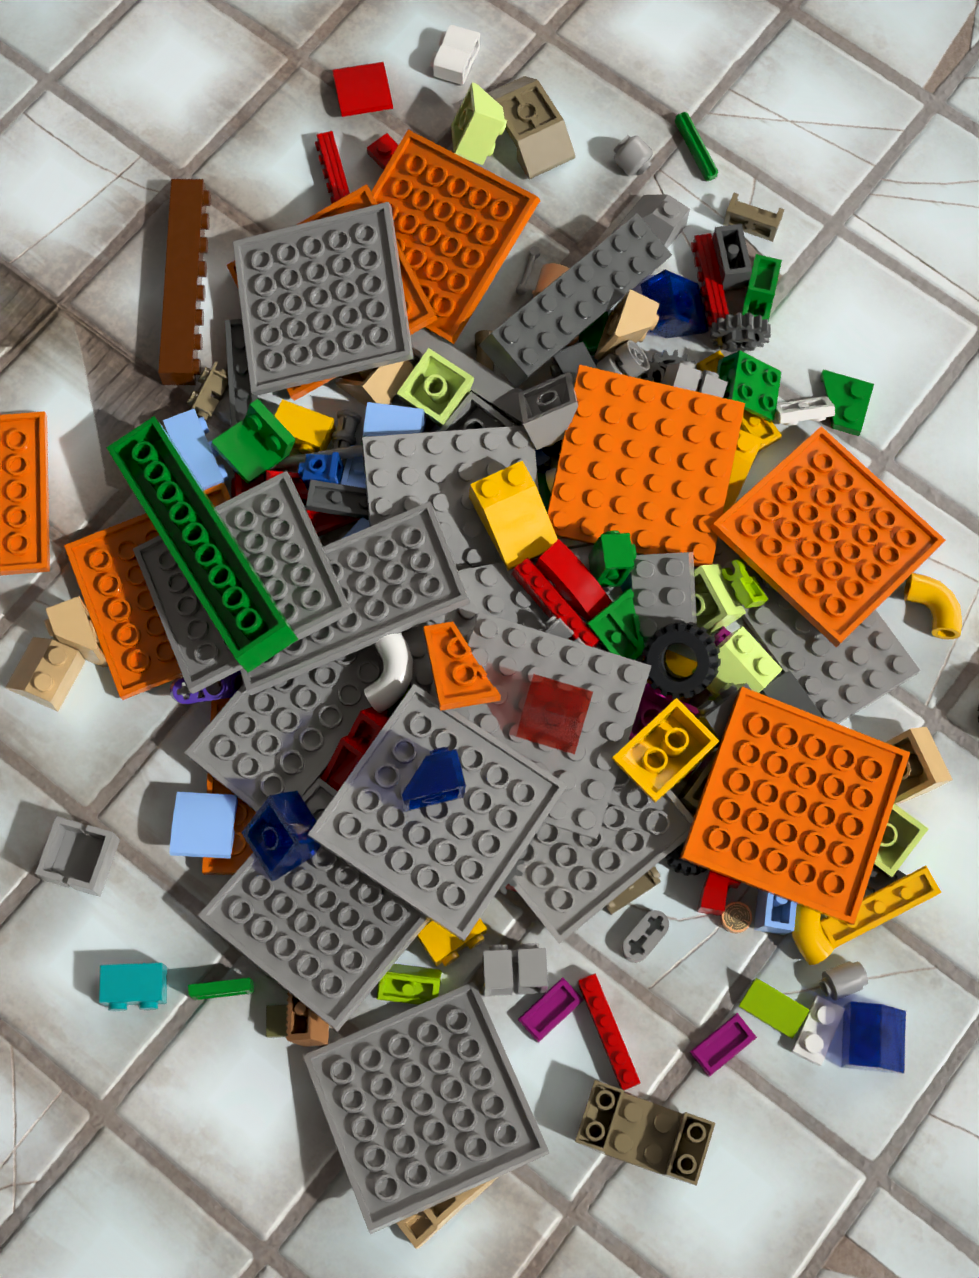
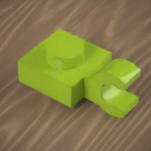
[721,559,768,608]

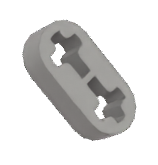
[622,910,669,963]

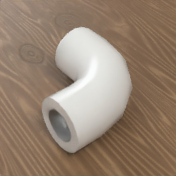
[364,633,414,713]

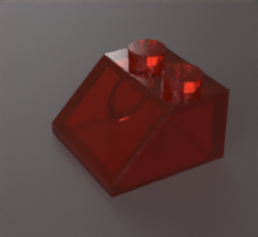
[516,674,593,755]

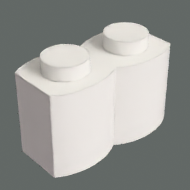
[430,25,480,85]

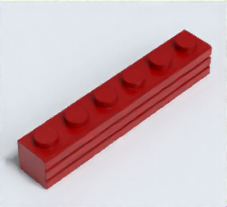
[315,131,350,204]
[691,233,729,328]
[511,558,600,647]
[577,973,641,1090]

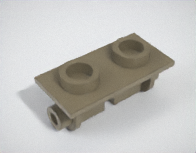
[186,362,228,421]

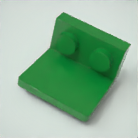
[716,350,781,422]
[211,399,296,484]

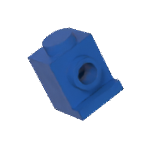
[298,452,344,490]

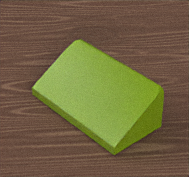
[376,964,442,1005]
[738,978,810,1039]

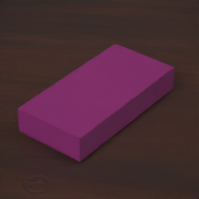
[518,977,583,1043]
[689,1013,757,1077]

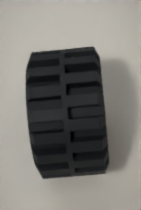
[641,621,721,699]

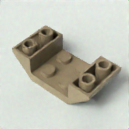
[488,76,575,180]
[575,1080,715,1186]

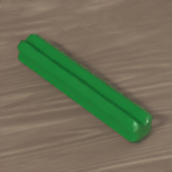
[675,112,718,181]

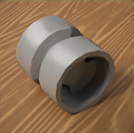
[597,340,650,378]

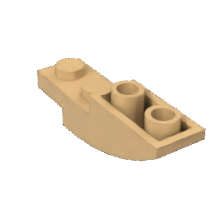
[396,1177,498,1249]

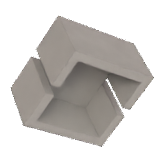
[35,816,120,897]
[483,943,548,996]

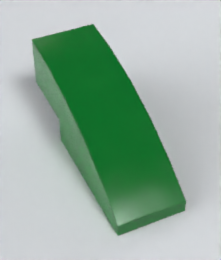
[741,254,782,322]

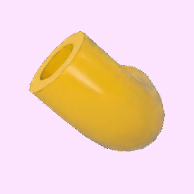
[904,573,962,640]
[791,904,834,965]

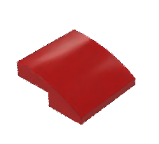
[332,62,393,117]

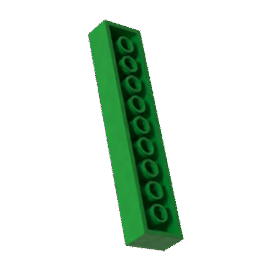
[106,416,298,673]

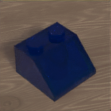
[640,269,709,339]
[402,747,466,813]
[242,790,321,881]
[841,1001,906,1074]

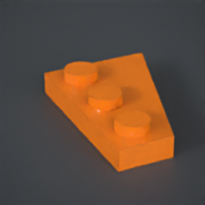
[424,621,501,711]

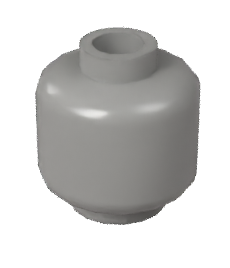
[613,135,653,176]

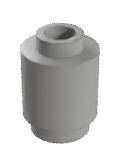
[819,961,868,1001]

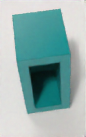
[99,963,167,1011]

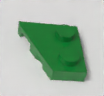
[820,369,874,436]
[585,588,645,660]

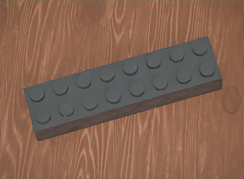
[479,213,672,388]

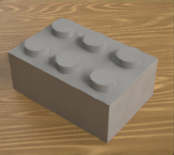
[631,552,697,643]

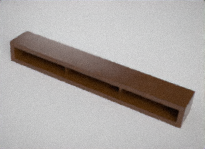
[158,179,211,385]

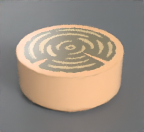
[721,902,752,934]

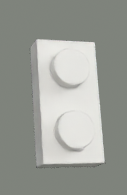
[775,396,835,425]
[791,995,845,1066]

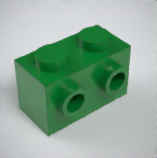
[588,530,636,588]

